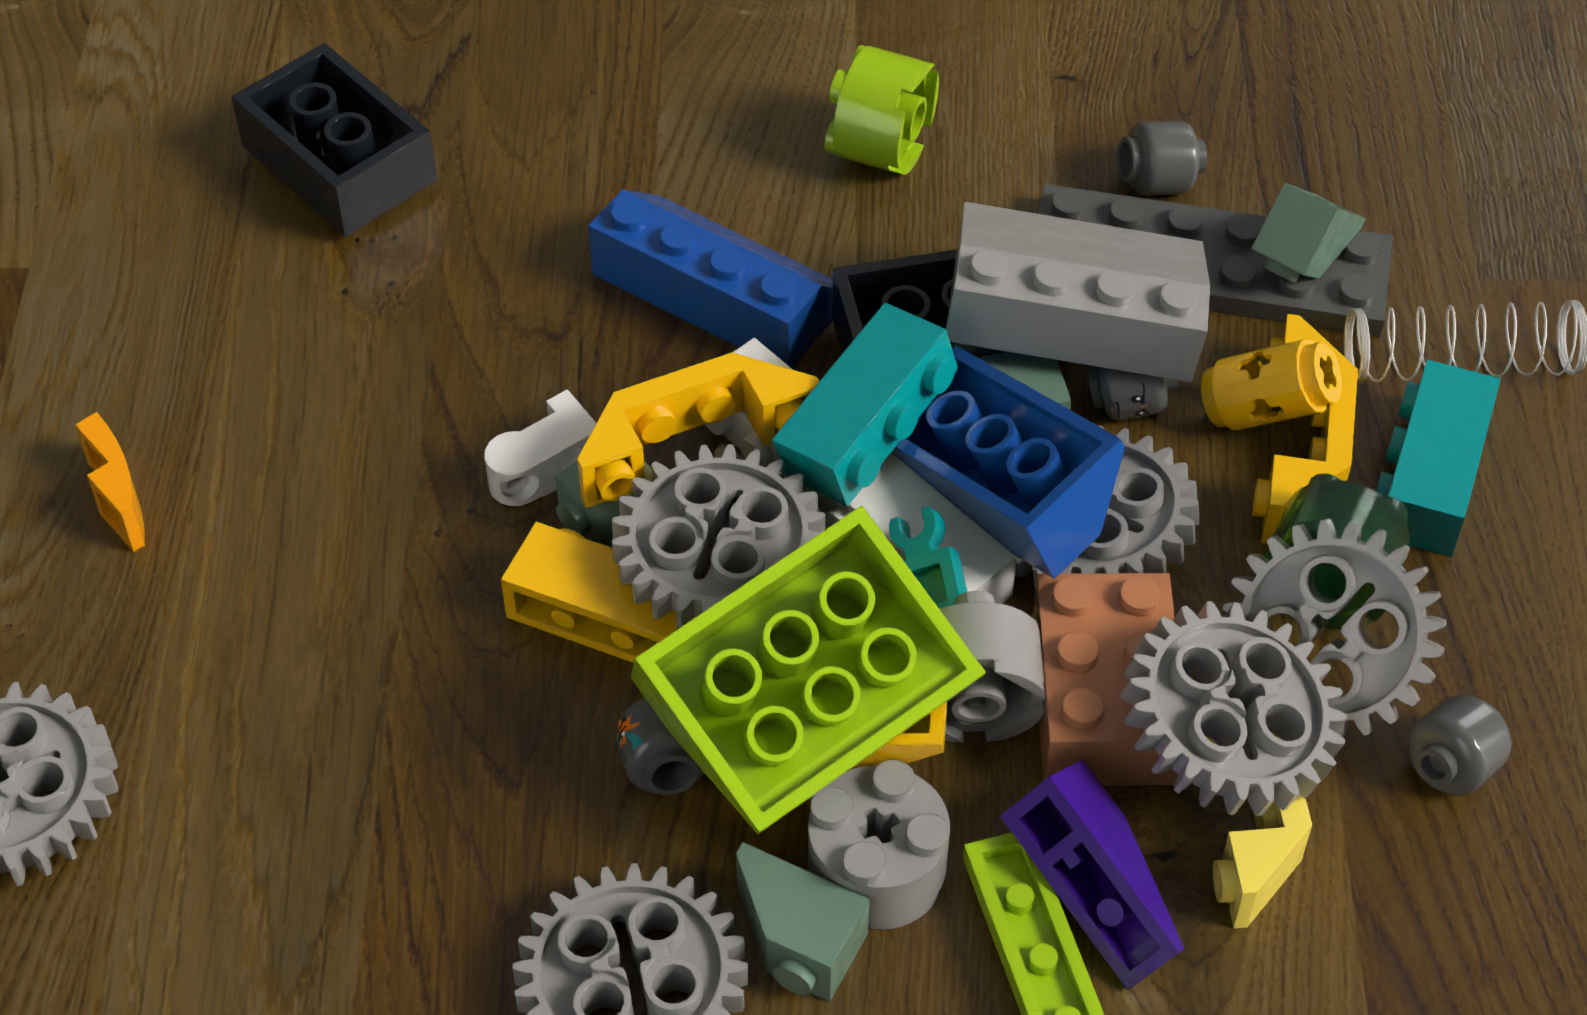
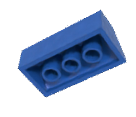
[588,190,833,369]
[892,346,1125,579]

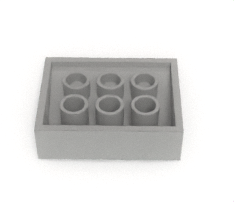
[945,202,1210,382]

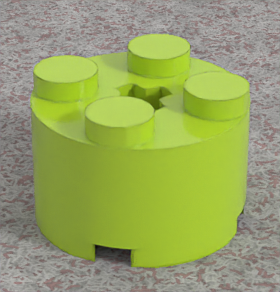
[824,45,939,175]

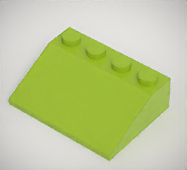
[630,505,986,834]

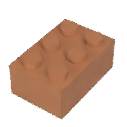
[1032,573,1178,786]

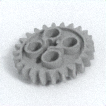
[1007,426,1199,587]
[612,444,825,629]
[1223,519,1446,737]
[1121,601,1347,816]
[0,682,118,886]
[513,863,748,1015]

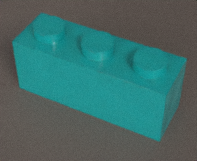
[772,303,958,507]
[1371,359,1501,557]

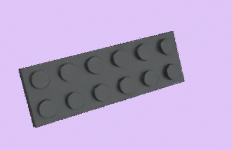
[1038,184,1393,337]

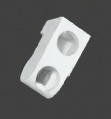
[485,389,596,506]

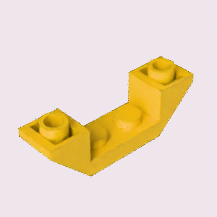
[1252,314,1358,544]
[577,352,820,508]

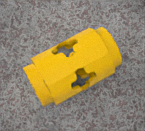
[1201,339,1342,431]

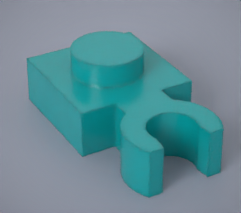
[889,506,967,609]

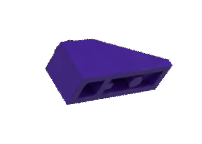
[1000,760,1184,990]

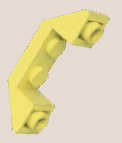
[1188,675,1312,929]

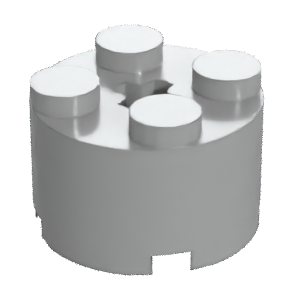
[940,591,1046,743]
[808,760,950,930]

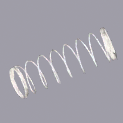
[1344,300,1587,383]

